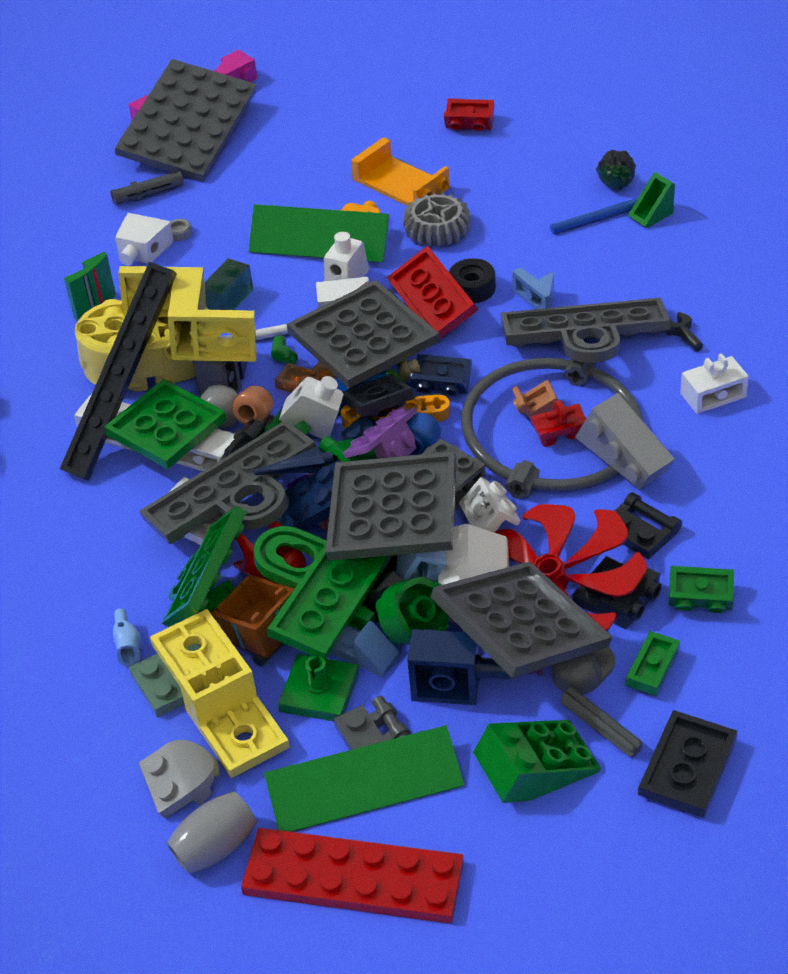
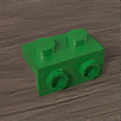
[668,566,734,613]

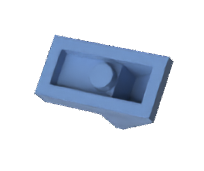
[512,267,554,309]
[330,621,400,678]

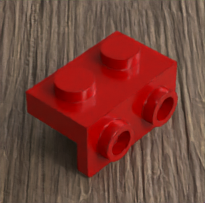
[443,98,495,131]

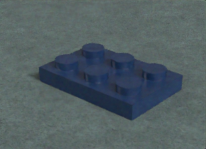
[269,460,341,531]

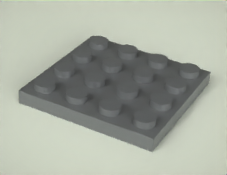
[287,280,440,388]
[325,451,457,561]
[431,561,612,678]

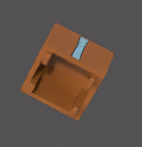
[211,574,295,658]

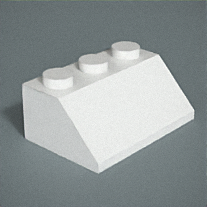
[438,524,509,623]

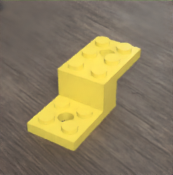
[150,609,290,779]

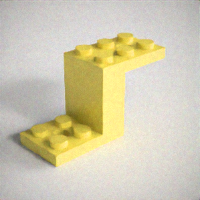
[118,266,257,362]

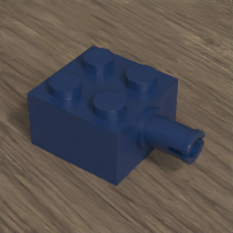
[407,629,510,705]

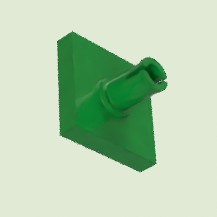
[278,654,359,722]

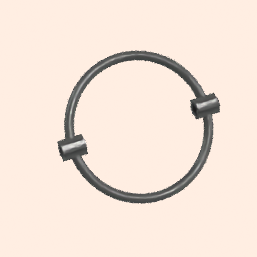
[461,358,644,500]

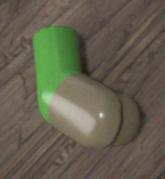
[397,359,421,382]

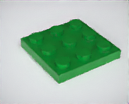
[104,379,227,469]

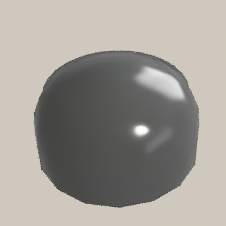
[552,647,615,695]

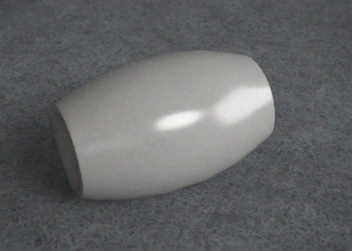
[166,791,257,874]

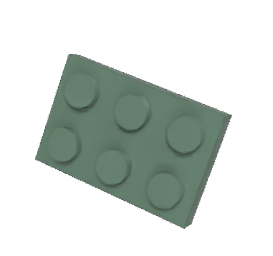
[128,644,201,718]

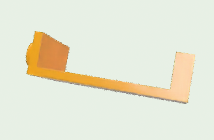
[351,137,450,206]

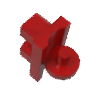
[531,400,586,447]

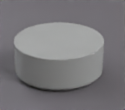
[170,219,192,241]

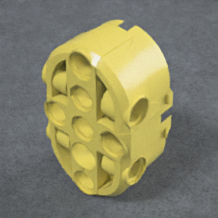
[75,299,208,392]

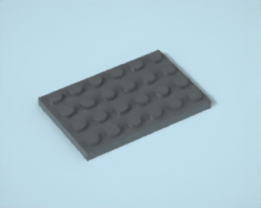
[115,59,257,182]

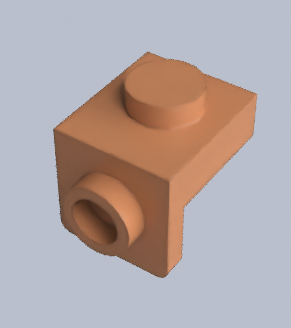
[512,379,559,419]

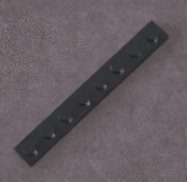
[60,262,177,481]

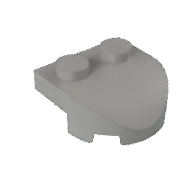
[138,740,219,819]

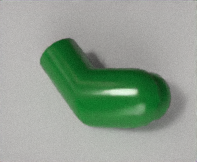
[271,335,298,366]

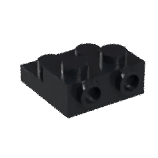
[572,556,662,630]

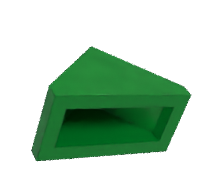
[628,172,675,228]

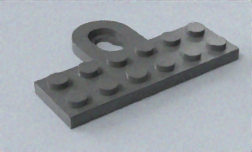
[501,297,670,363]
[139,420,317,544]

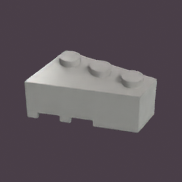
[575,393,675,489]

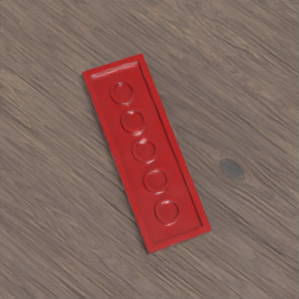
[241,828,464,924]

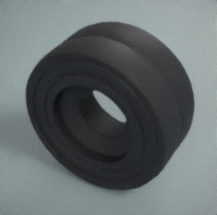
[449,258,496,303]

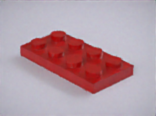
[386,245,479,339]

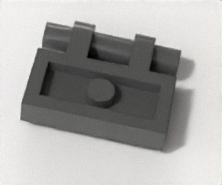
[334,696,411,750]

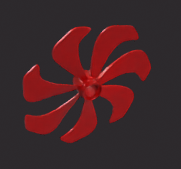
[494,504,648,631]

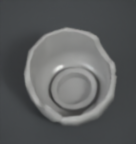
[200,384,239,429]

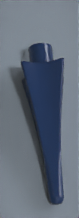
[254,446,333,476]

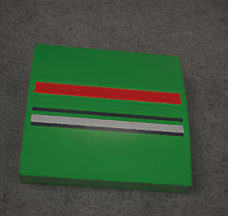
[64,252,116,322]

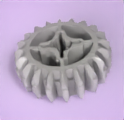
[403,193,471,248]

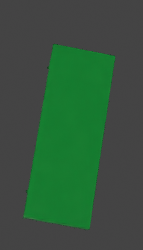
[248,204,389,262]
[264,725,465,832]

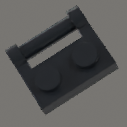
[615,492,682,560]

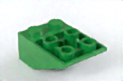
[473,720,601,803]

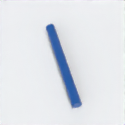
[550,197,639,234]

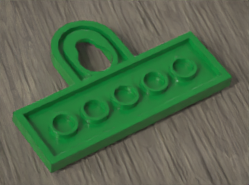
[254,526,393,661]

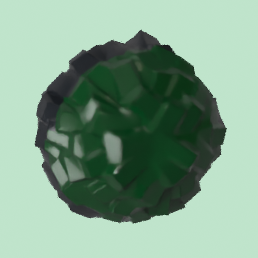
[596,149,636,190]

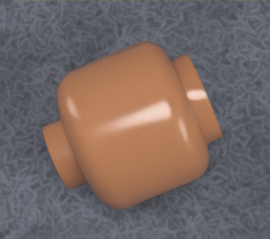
[233,385,274,425]

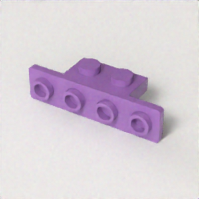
[343,406,417,459]

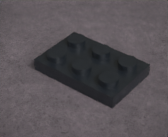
[638,710,738,817]

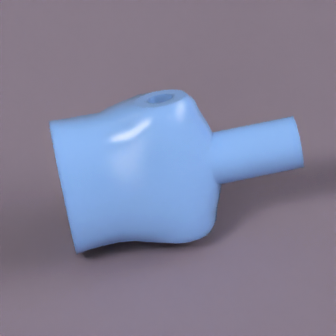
[113,608,142,667]

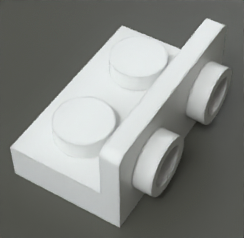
[459,477,521,532]

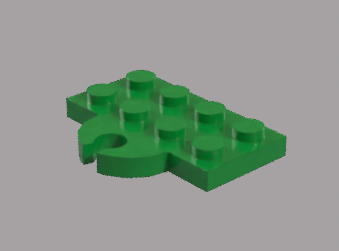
[162,505,247,628]

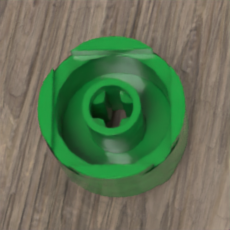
[375,577,449,645]

